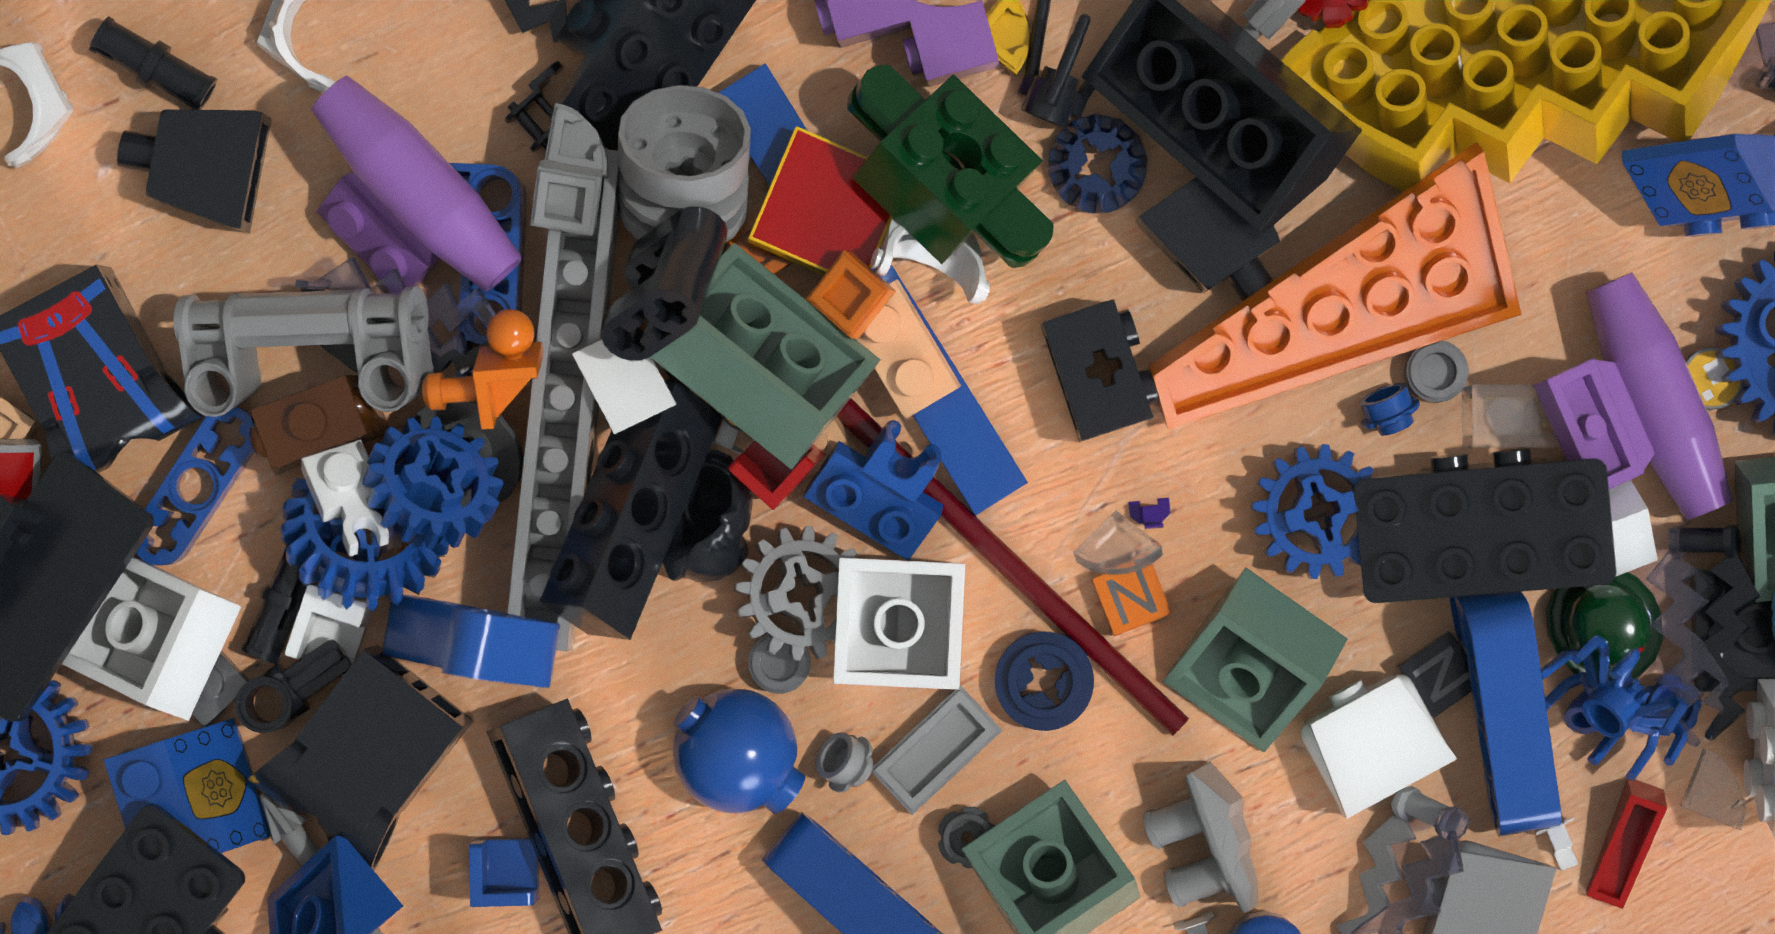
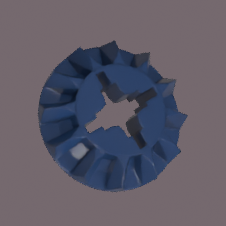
[1048,114,1148,214]
[994,631,1094,731]

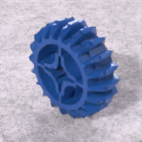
[281,459,449,612]
[0,680,93,835]

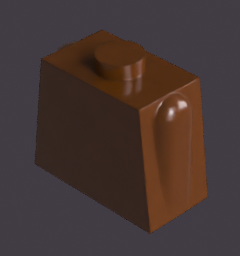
[249,375,389,475]

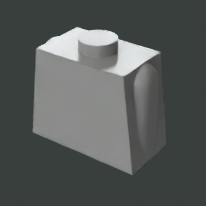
[1421,840,1557,934]

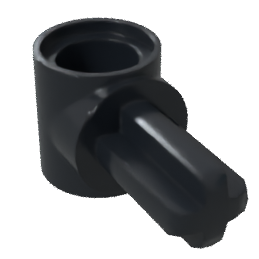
[235,639,352,733]

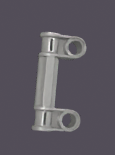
[173,286,434,417]

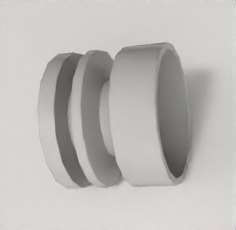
[618,85,751,242]

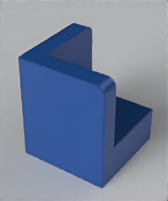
[469,837,540,907]

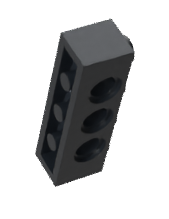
[539,380,722,640]
[486,698,662,934]

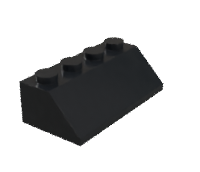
[1081,0,1362,233]

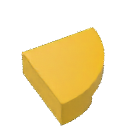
[986,0,1030,77]

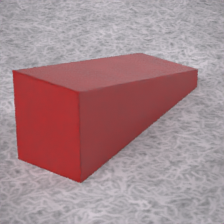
[1586,779,1668,909]

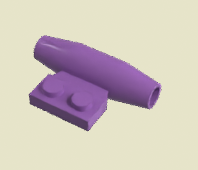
[311,76,522,293]
[1534,272,1733,520]

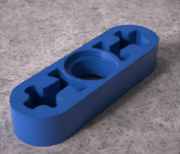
[136,407,255,566]

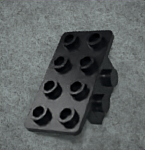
[556,0,756,151]
[1354,448,1617,603]
[0,453,154,722]
[46,803,245,934]

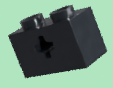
[1041,299,1159,443]

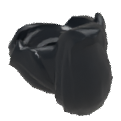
[663,450,753,582]

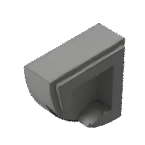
[545,103,608,178]

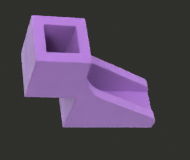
[815,0,1001,87]

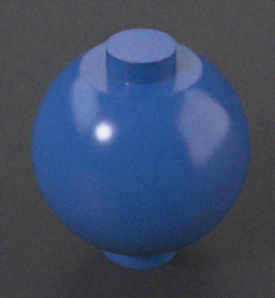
[673,689,805,814]

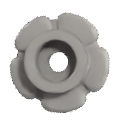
[816,732,873,792]

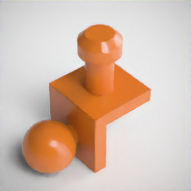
[422,309,544,430]

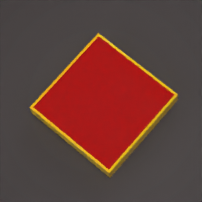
[746,126,892,276]

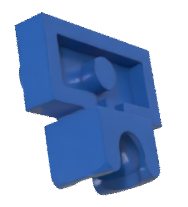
[803,420,944,561]

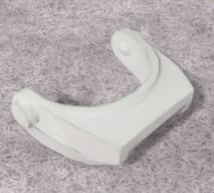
[256,0,335,93]
[0,42,74,169]
[870,217,990,304]

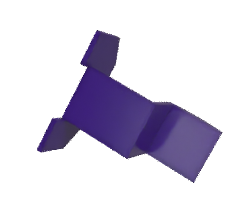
[1128,498,1171,530]

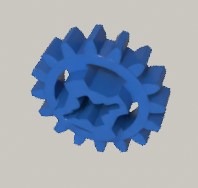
[363,416,503,549]
[1250,444,1374,579]

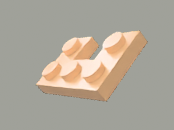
[806,279,961,478]

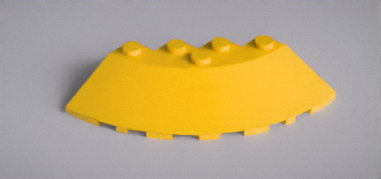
[1281,0,1772,192]

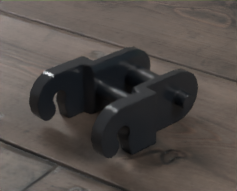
[505,61,564,152]

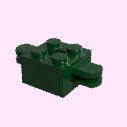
[847,65,1054,268]

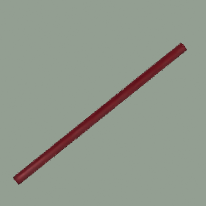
[837,398,1189,736]

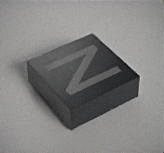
[1397,631,1472,718]

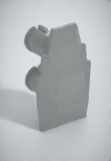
[1143,762,1258,913]

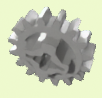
[734,526,857,662]

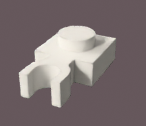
[301,440,389,557]

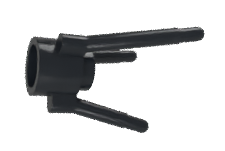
[1017,0,1095,128]

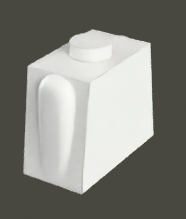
[1301,674,1457,819]

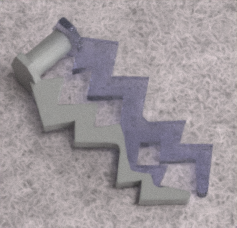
[1337,786,1471,934]

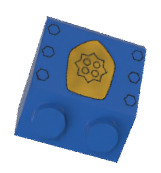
[1622,134,1775,237]
[104,718,271,853]

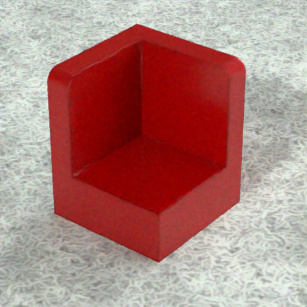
[728,440,826,510]

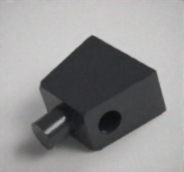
[117,109,272,233]
[1136,177,1280,301]

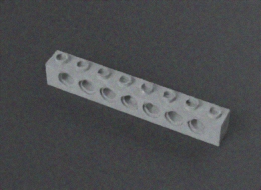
[508,150,620,651]

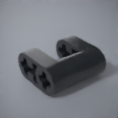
[601,206,728,361]

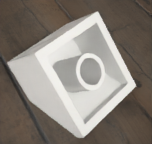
[833,558,965,690]

